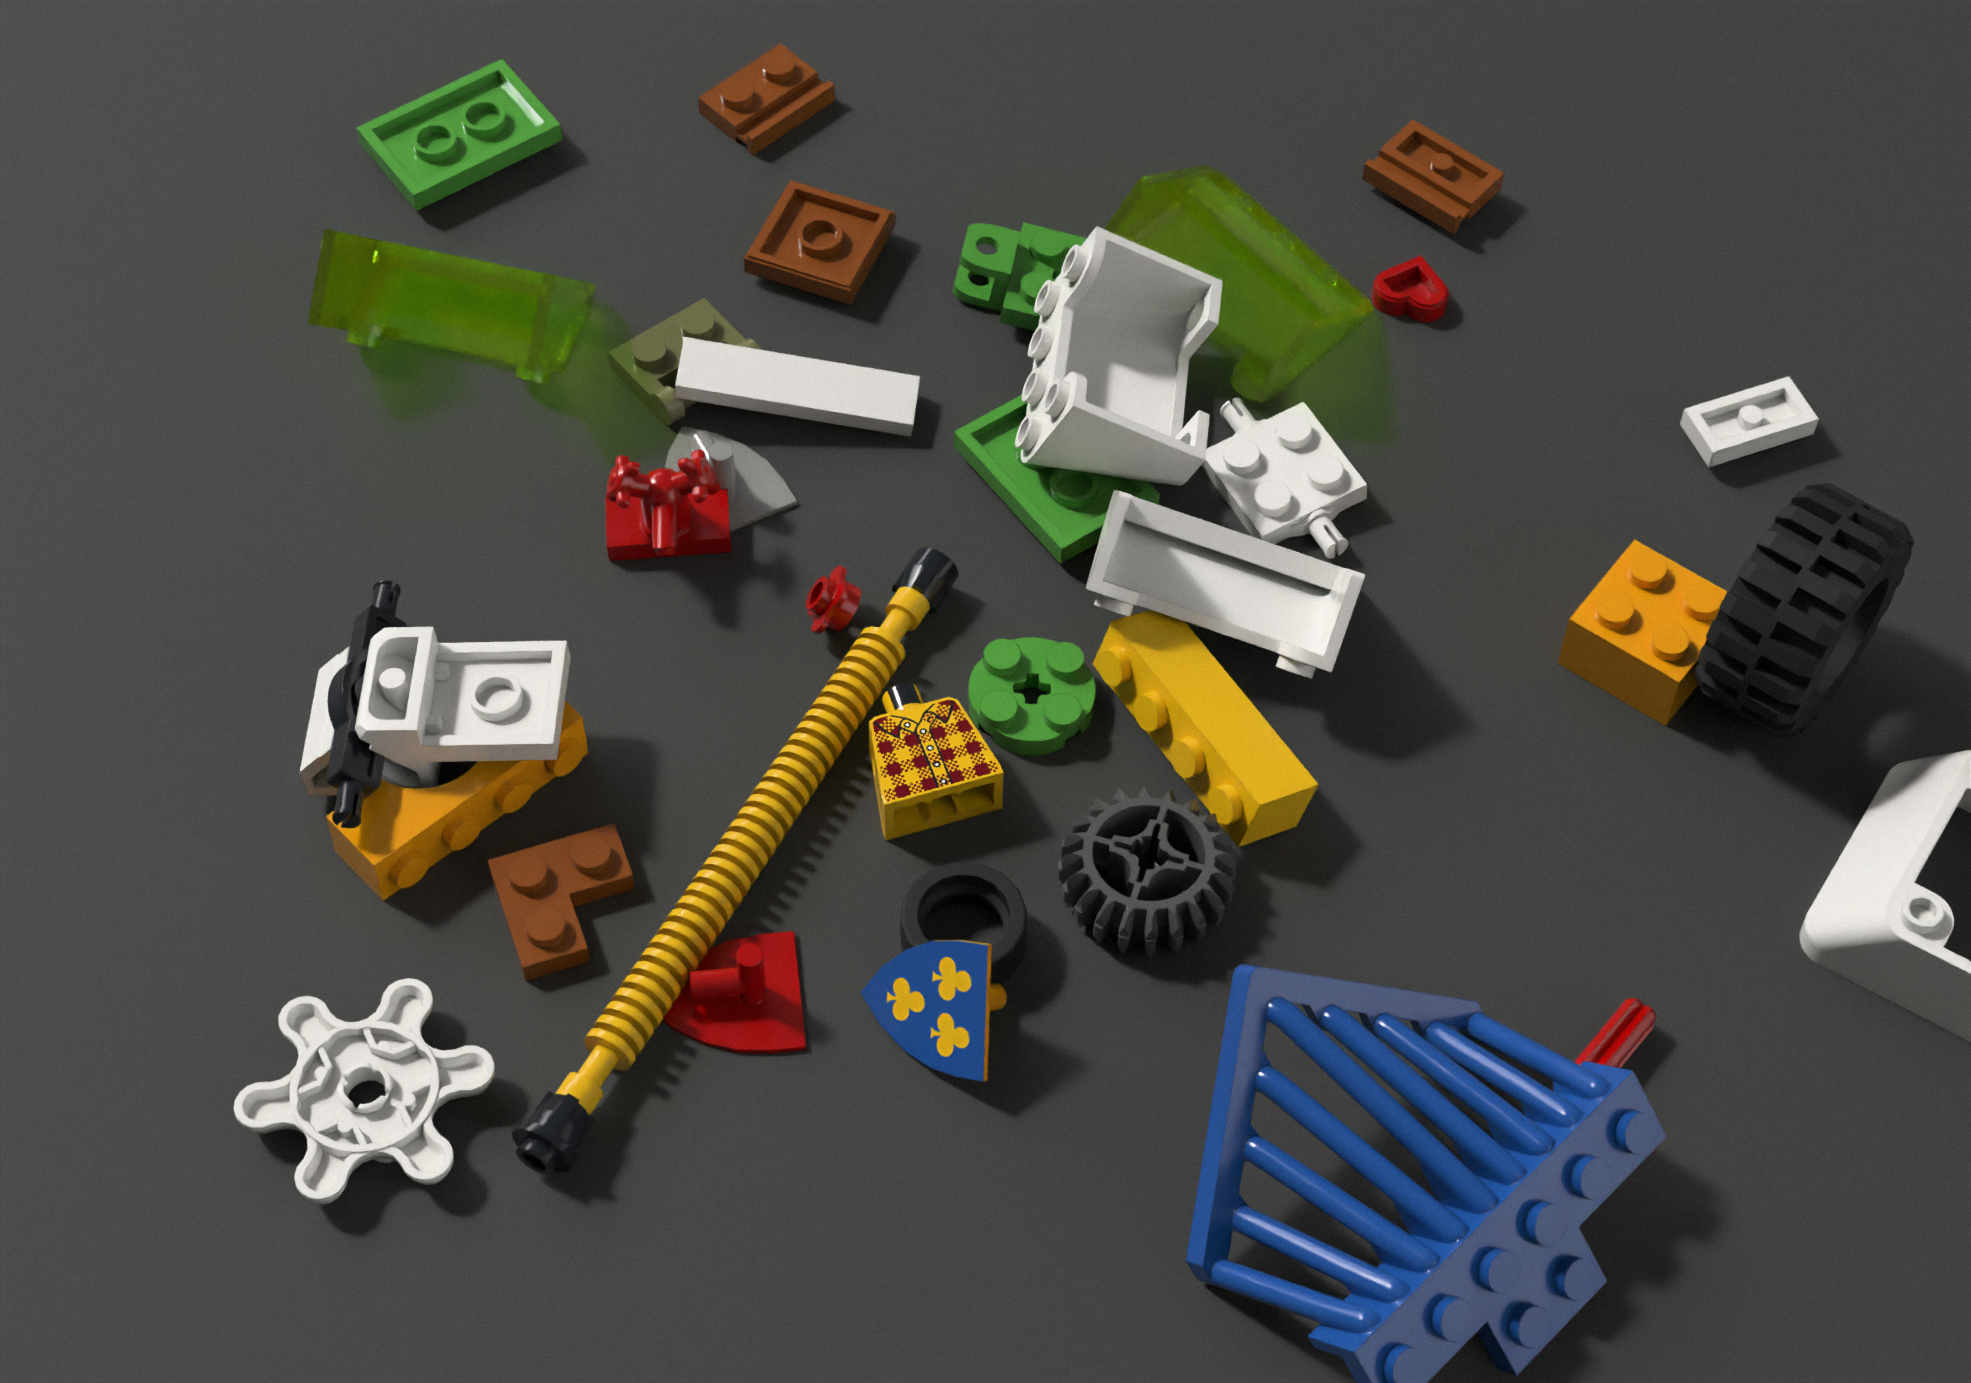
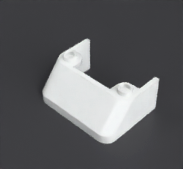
[1799,750,1971,1042]

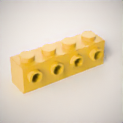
[1092,610,1319,847]

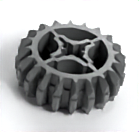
[1058,785,1237,958]

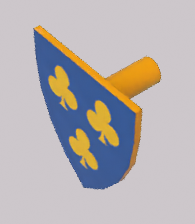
[860,940,1007,1082]

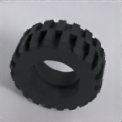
[1695,483,1914,737]

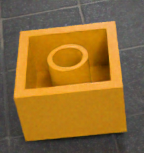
[1558,539,1727,726]

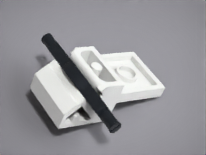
[300,580,571,829]

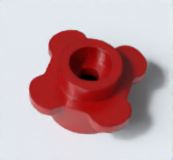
[806,565,861,634]

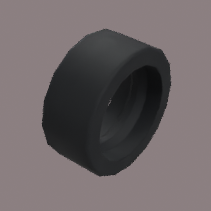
[900,862,1027,984]

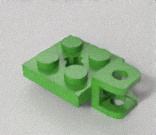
[953,222,1087,331]

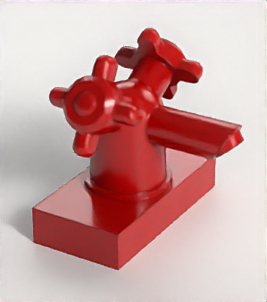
[605,449,732,561]

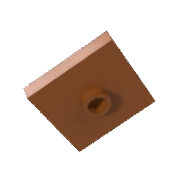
[744,180,896,305]

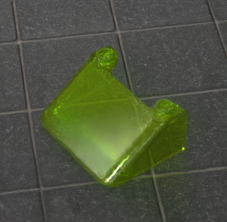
[1104,165,1374,403]

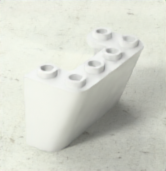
[1015,226,1223,486]

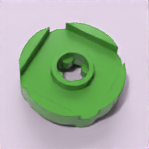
[968,637,1096,755]

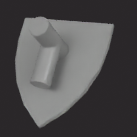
[665,426,797,531]

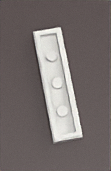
[674,337,920,437]

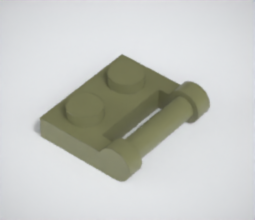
[608,298,762,426]

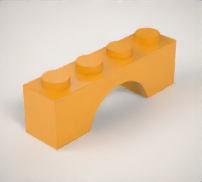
[326,700,588,901]

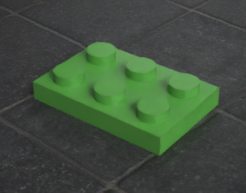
[356,59,562,211]
[954,395,1160,564]

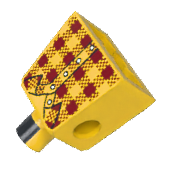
[869,683,1004,841]

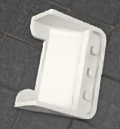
[1086,490,1365,679]

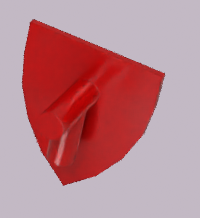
[662,931,806,1053]

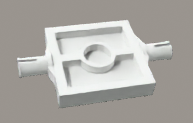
[1201,398,1367,559]

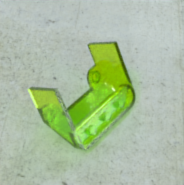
[307,228,597,384]

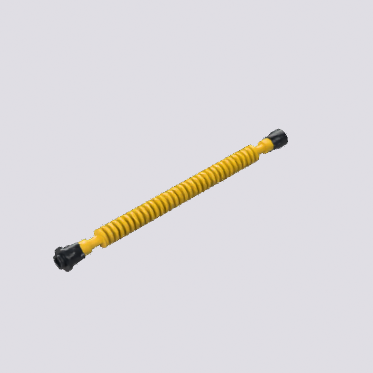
[512,547,959,1175]

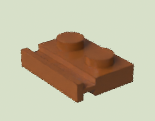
[698,44,835,155]
[1362,119,1505,234]

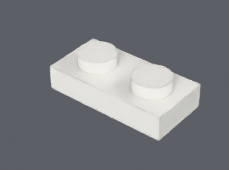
[1680,376,1819,467]

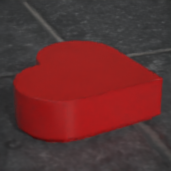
[1372,255,1449,323]

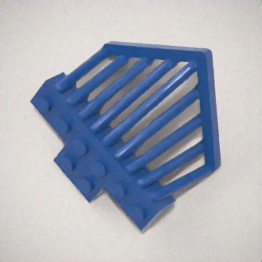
[1186,964,1667,1383]

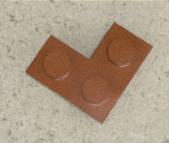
[487,823,635,981]

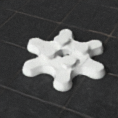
[234,978,495,1204]

